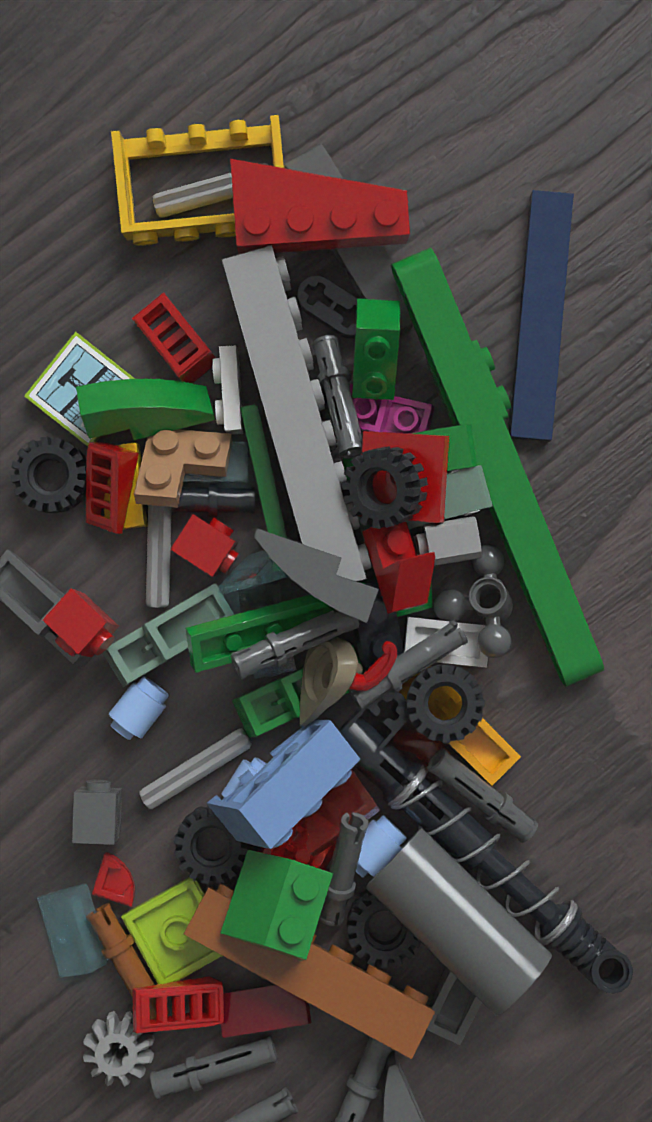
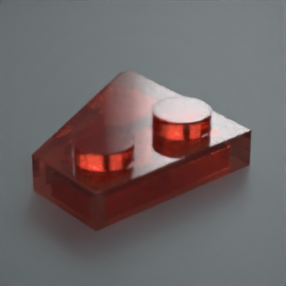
[305,768,380,858]

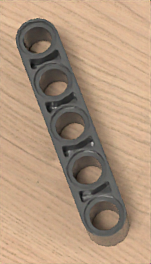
[284,144,412,331]

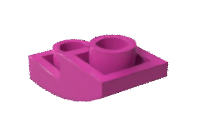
[350,384,434,434]

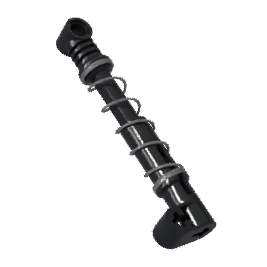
[338,691,633,994]

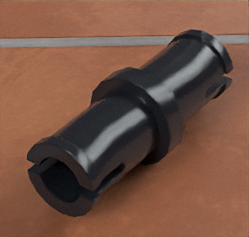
[171,484,255,517]

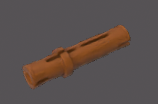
[86,903,170,1019]

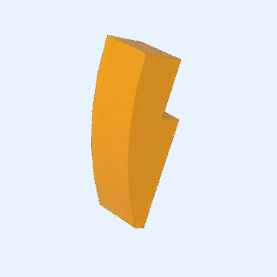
[398,666,521,786]

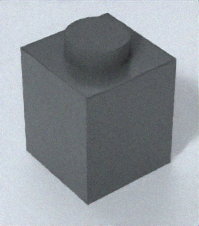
[72,780,122,845]

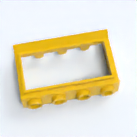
[111,115,284,245]

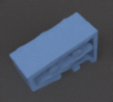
[206,720,360,849]

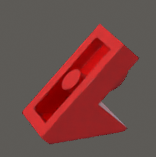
[362,522,436,614]

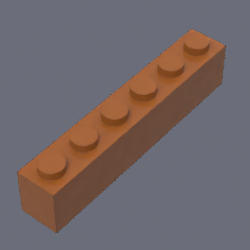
[184,883,435,1059]

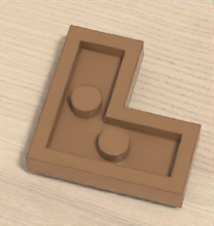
[134,429,233,508]

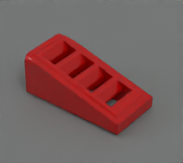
[132,292,216,383]
[86,442,139,534]
[132,976,224,1033]

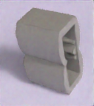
[413,516,482,566]

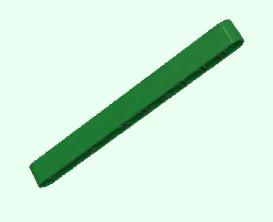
[391,248,604,687]

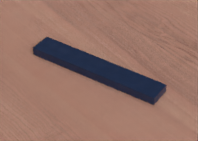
[509,190,574,441]

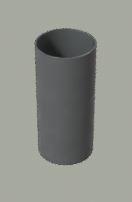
[365,828,552,1016]

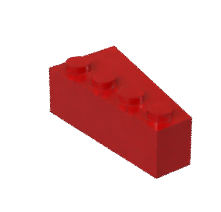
[230,159,410,254]

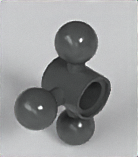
[434,545,513,658]

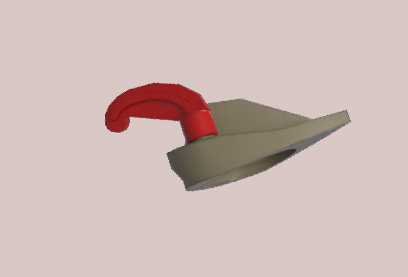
[300,637,397,727]

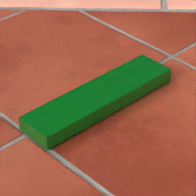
[240,404,287,572]

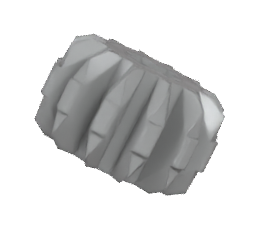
[83,1011,155,1087]

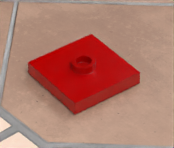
[359,431,449,523]

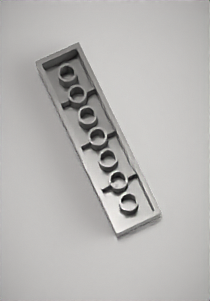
[222,245,372,581]

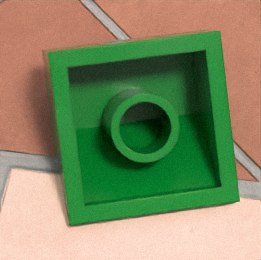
[220,850,333,961]

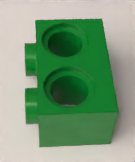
[352,299,400,400]

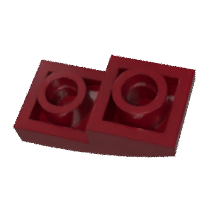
[221,985,312,1038]

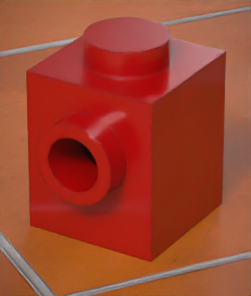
[170,514,239,577]
[43,588,119,658]

